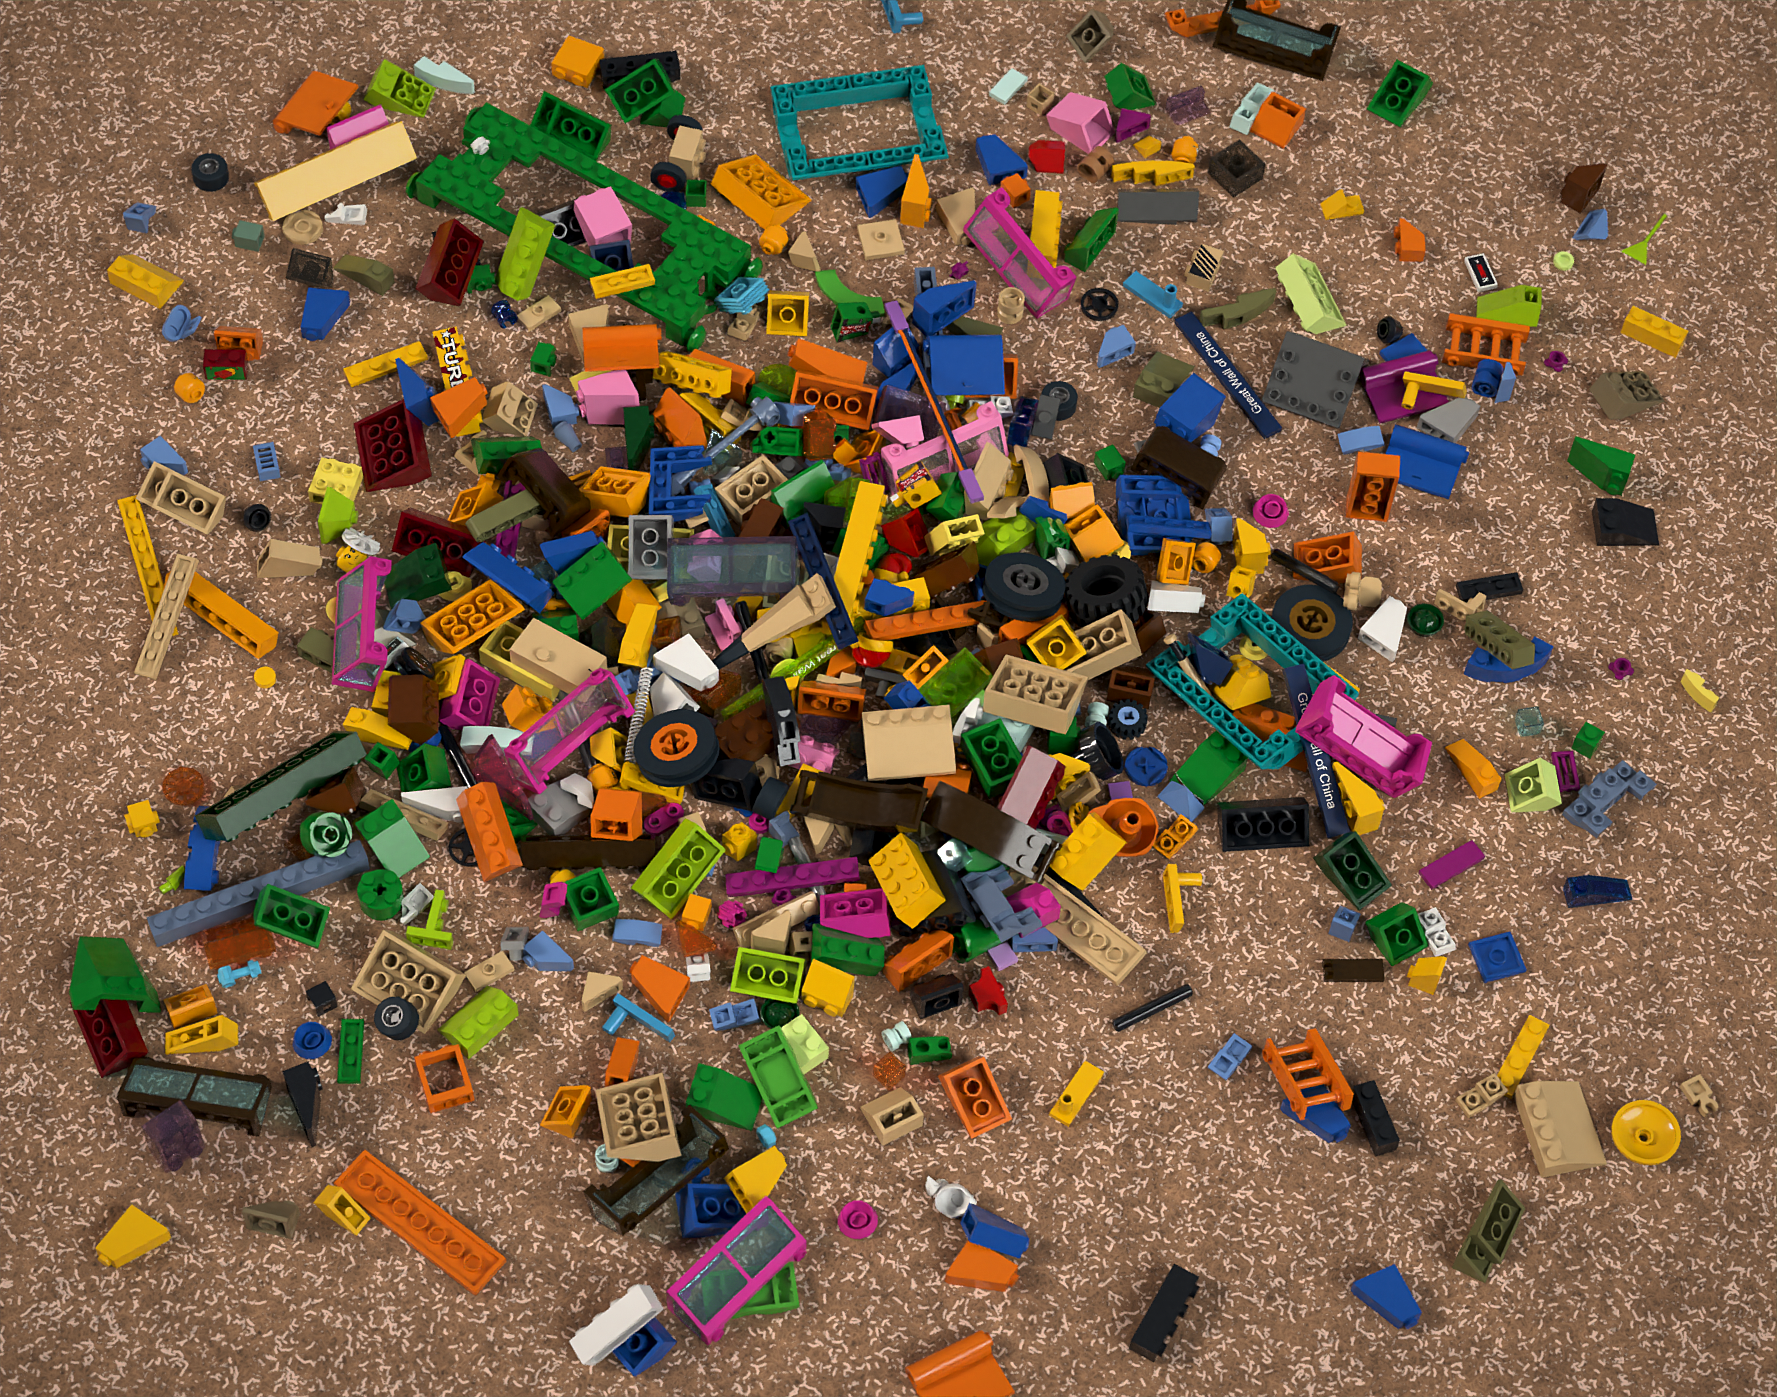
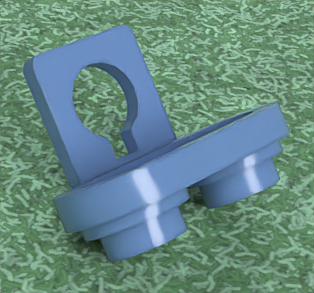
[162,305,202,342]

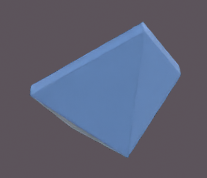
[1572,209,1608,240]
[1157,781,1205,822]

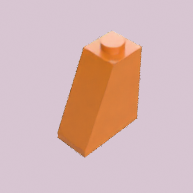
[430,377,488,438]
[630,955,690,1022]
[604,1037,640,1087]
[945,1240,1019,1292]

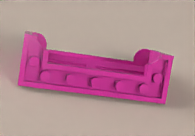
[1295,675,1432,798]

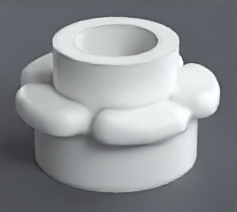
[471,136,490,155]

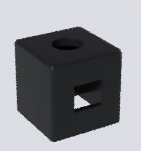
[306,981,338,1017]

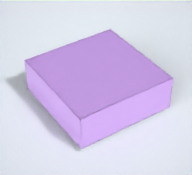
[987,941,1018,972]

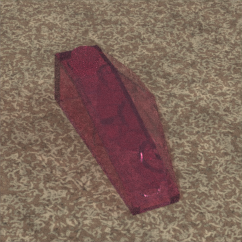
[472,734,534,820]

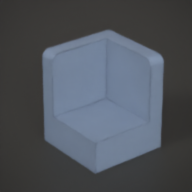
[769,811,799,848]

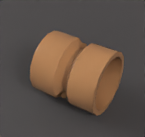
[1077,146,1114,183]

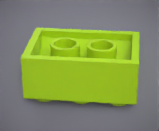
[730,947,807,1004]
[437,986,518,1059]

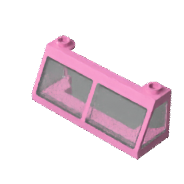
[881,401,1009,505]

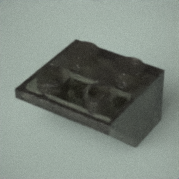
[579,616,626,668]

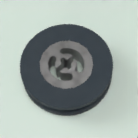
[982,553,1066,621]

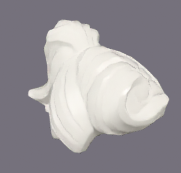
[926,1176,977,1218]

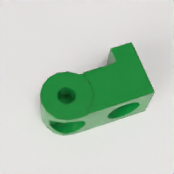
[907,1036,952,1065]

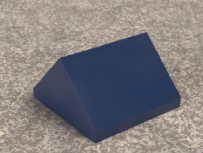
[589,239,634,272]

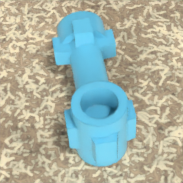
[217,960,262,988]

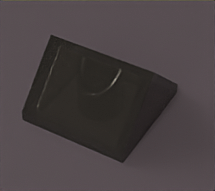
[286,248,334,289]

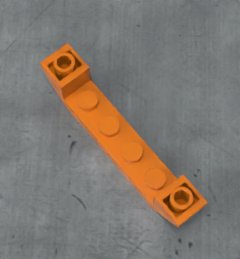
[1165,0,1281,37]

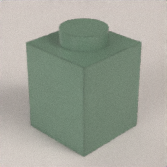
[232,220,265,252]

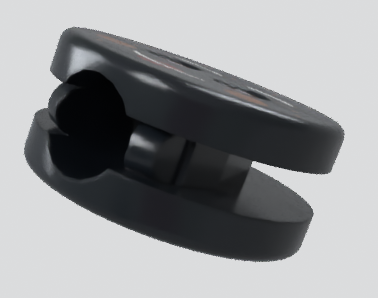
[394,647,435,679]

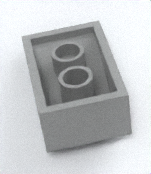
[628,515,674,579]
[525,773,597,835]

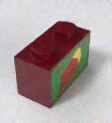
[203,349,248,380]

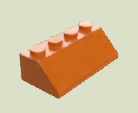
[790,369,879,430]
[1228,703,1308,773]
[456,782,523,882]

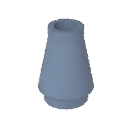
[553,421,582,452]

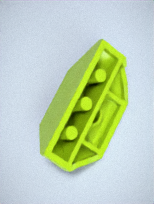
[976,508,1037,566]

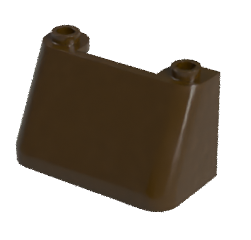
[1130,426,1227,510]
[497,448,591,538]

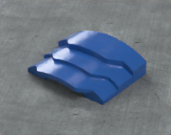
[1116,475,1193,555]

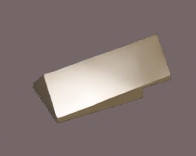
[136,461,226,535]

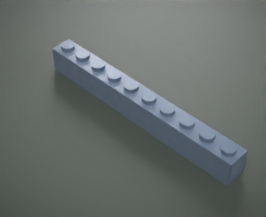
[147,840,370,947]

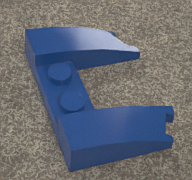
[649,445,712,522]

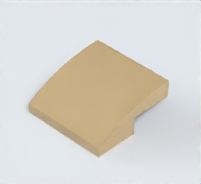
[721,399,766,431]

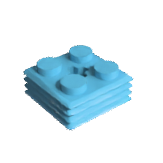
[714,277,769,315]

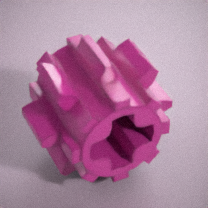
[717,900,747,928]

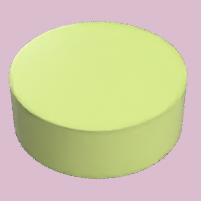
[1553,251,1574,271]

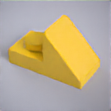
[1320,189,1364,220]

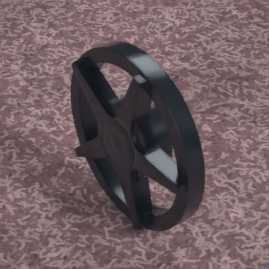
[1080,288,1118,321]
[449,828,478,867]

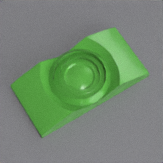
[738,1025,819,1129]
[700,1261,799,1320]

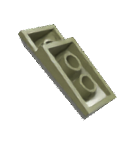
[1452,1180,1525,1283]

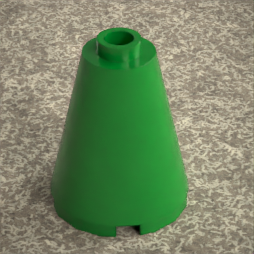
[946,919,1008,964]

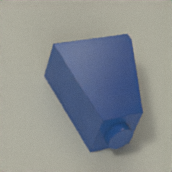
[975,134,1028,186]
[856,165,909,218]
[301,288,350,341]
[540,531,608,575]
[1280,1085,1351,1143]
[960,1203,1029,1259]
[1351,1264,1422,1329]

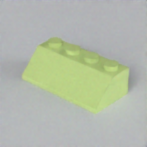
[1275,254,1346,334]

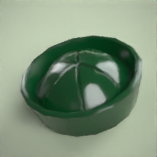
[1407,603,1444,637]
[760,999,800,1029]

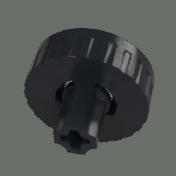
[1070,722,1124,781]

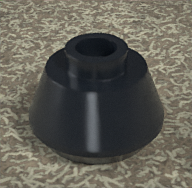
[1377,316,1403,344]
[243,504,271,532]

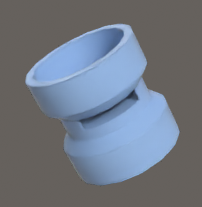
[1200,434,1222,457]

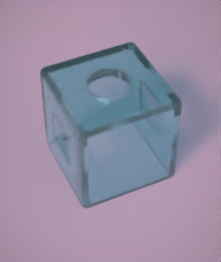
[1514,706,1544,737]
[937,838,973,872]

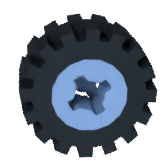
[1108,699,1148,740]

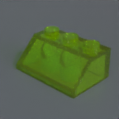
[919,647,993,719]

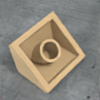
[751,910,791,955]

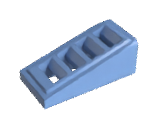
[253,442,281,481]

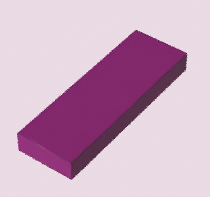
[1419,840,1485,890]

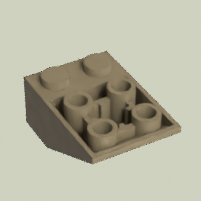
[1589,371,1664,420]

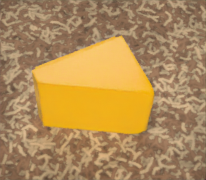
[1133,136,1161,158]

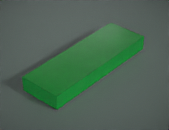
[337,1019,365,1084]

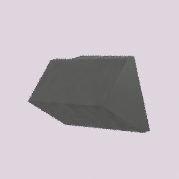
[1117,188,1199,225]

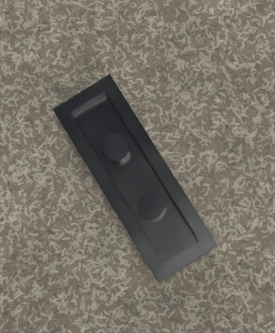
[1456,572,1523,603]

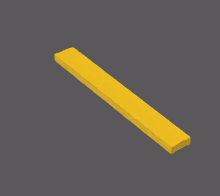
[117,495,178,636]

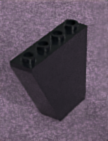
[891,849,976,937]

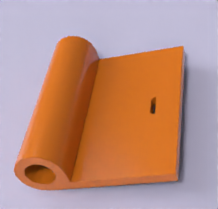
[273,71,358,136]
[582,324,662,372]
[905,1330,1015,1397]

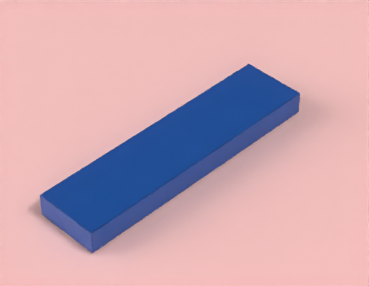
[1126,514,1212,539]

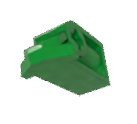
[749,426,806,456]
[1035,516,1070,560]

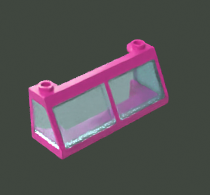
[332,556,392,692]
[666,1196,807,1345]

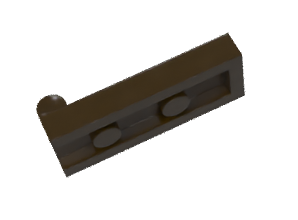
[1322,959,1385,982]

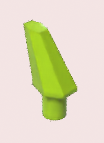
[158,865,185,895]

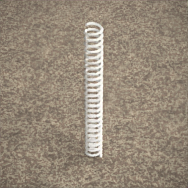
[624,667,653,764]

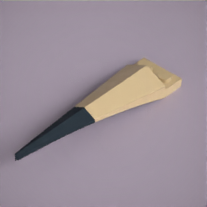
[686,573,836,687]

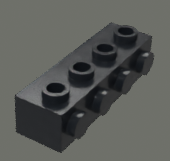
[599,50,681,89]
[1129,1264,1200,1363]

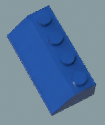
[463,542,554,614]

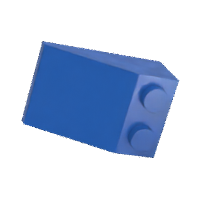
[912,280,977,337]
[395,357,440,426]
[675,1183,754,1238]

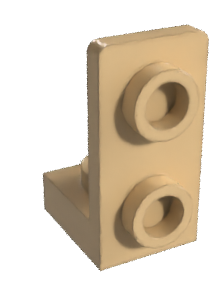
[1434,589,1486,622]

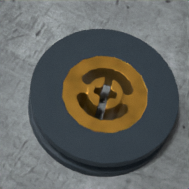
[1271,585,1353,662]

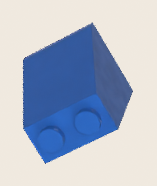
[1154,373,1226,442]

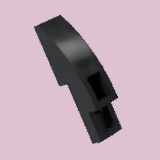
[762,676,801,766]

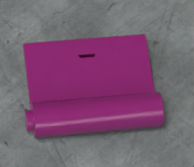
[1360,350,1449,424]

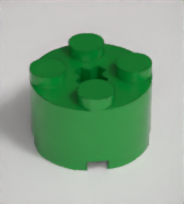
[300,812,352,857]
[357,869,404,921]

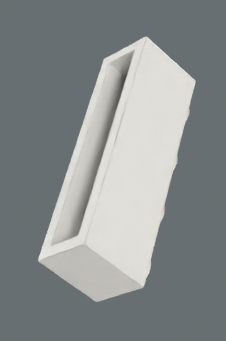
[569,1284,664,1365]

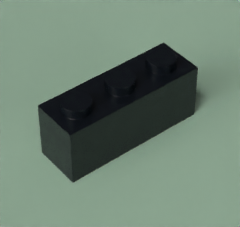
[1352,1080,1400,1157]

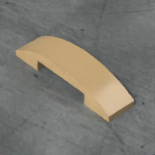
[1013,444,1049,506]

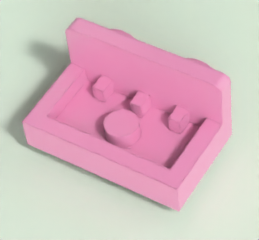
[705,598,743,652]
[788,735,840,774]

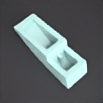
[414,56,475,94]
[1229,83,1275,135]
[460,726,533,756]

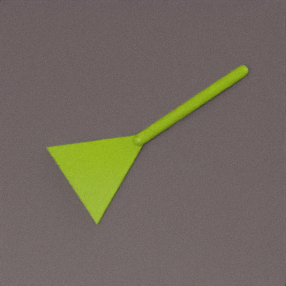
[1621,214,1667,265]

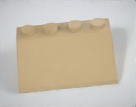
[983,655,1088,735]
[862,705,956,781]
[351,930,466,1034]
[596,1072,681,1162]
[1513,1081,1607,1178]

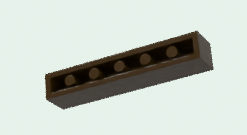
[521,834,656,870]

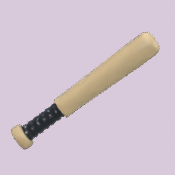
[1164,634,1214,698]

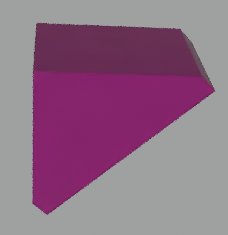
[1115,108,1151,143]

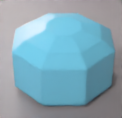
[756,1124,776,1148]

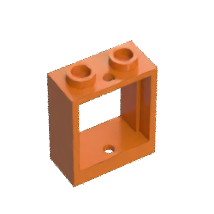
[414,1044,475,1113]

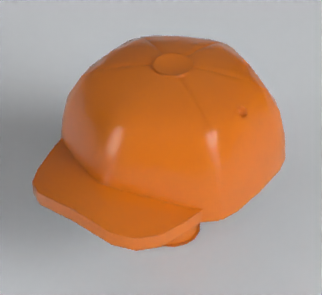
[1086,798,1159,857]

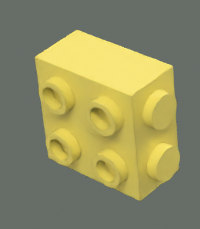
[308,458,363,504]
[924,514,985,557]

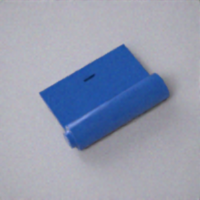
[923,335,1005,396]
[1386,424,1469,499]

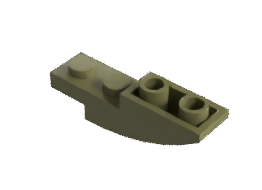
[1199,288,1276,330]

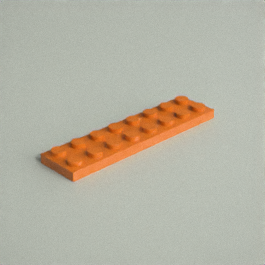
[334,1149,507,1296]

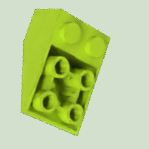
[363,59,436,118]
[1476,285,1542,327]

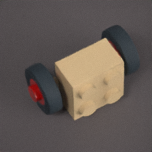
[650,115,706,192]

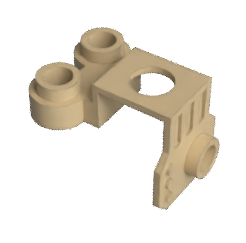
[1343,572,1382,611]

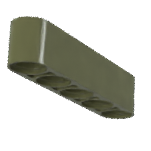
[465,489,544,543]

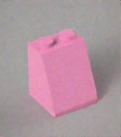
[1046,92,1115,154]
[574,186,632,246]
[576,370,640,425]

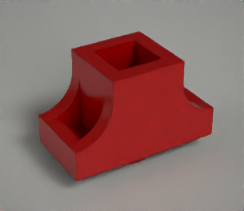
[968,966,1008,1015]

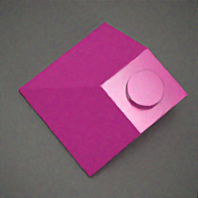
[1006,882,1061,938]

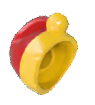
[873,553,912,583]
[850,632,893,669]

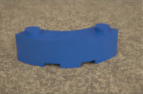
[1464,637,1554,683]
[184,806,220,891]

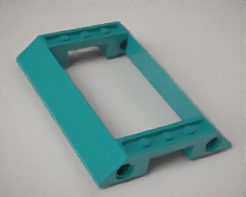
[770,65,949,181]
[1146,593,1359,769]

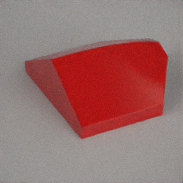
[1028,140,1065,174]

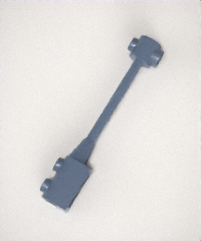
[643,396,780,515]

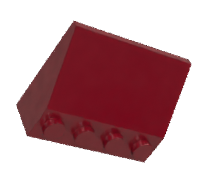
[354,399,432,492]

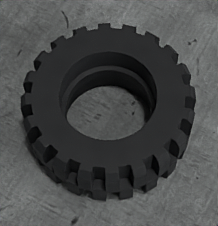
[1064,555,1149,628]

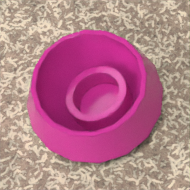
[1253,494,1289,528]
[838,1200,878,1239]

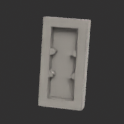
[500,926,529,961]

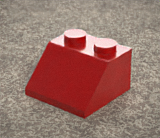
[881,507,928,558]

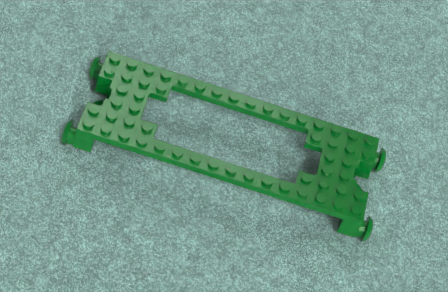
[405,102,763,352]

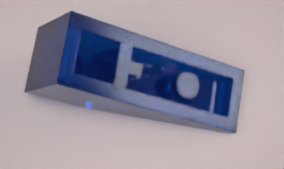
[1007,396,1039,447]
[1563,875,1632,908]

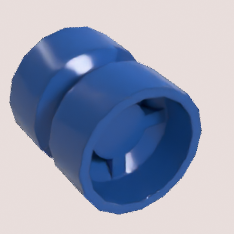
[1471,359,1504,398]

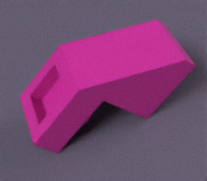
[539,881,568,918]

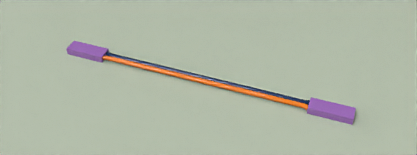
[885,300,984,504]

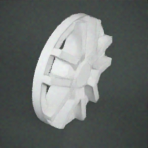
[342,527,380,555]

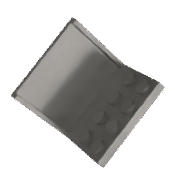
[1262,331,1369,428]

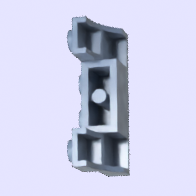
[1562,760,1657,838]
[960,865,1043,943]

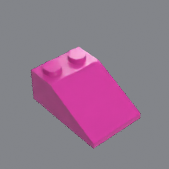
[820,888,890,938]

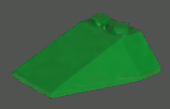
[69,936,161,1013]

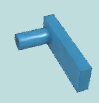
[881,0,923,34]
[1123,271,1183,319]
[694,484,735,546]
[602,993,675,1042]

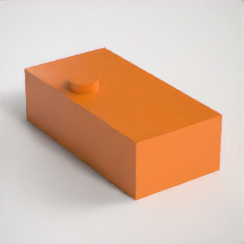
[1346,451,1400,522]

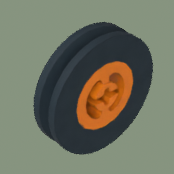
[633,709,719,787]

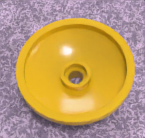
[1611,1100,1681,1165]

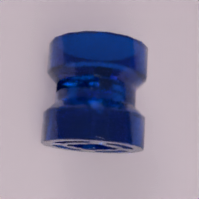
[491,300,518,329]

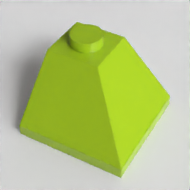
[318,487,358,544]

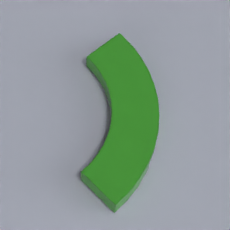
[815,269,885,317]

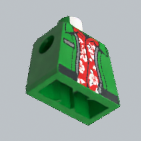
[830,302,880,342]

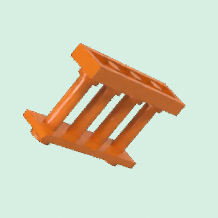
[1442,313,1530,376]
[1262,1028,1354,1120]

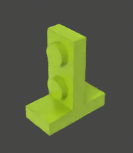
[406,889,453,950]

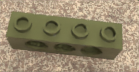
[1464,610,1535,670]

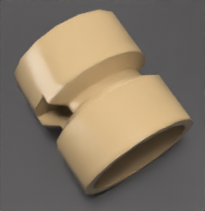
[997,287,1025,324]

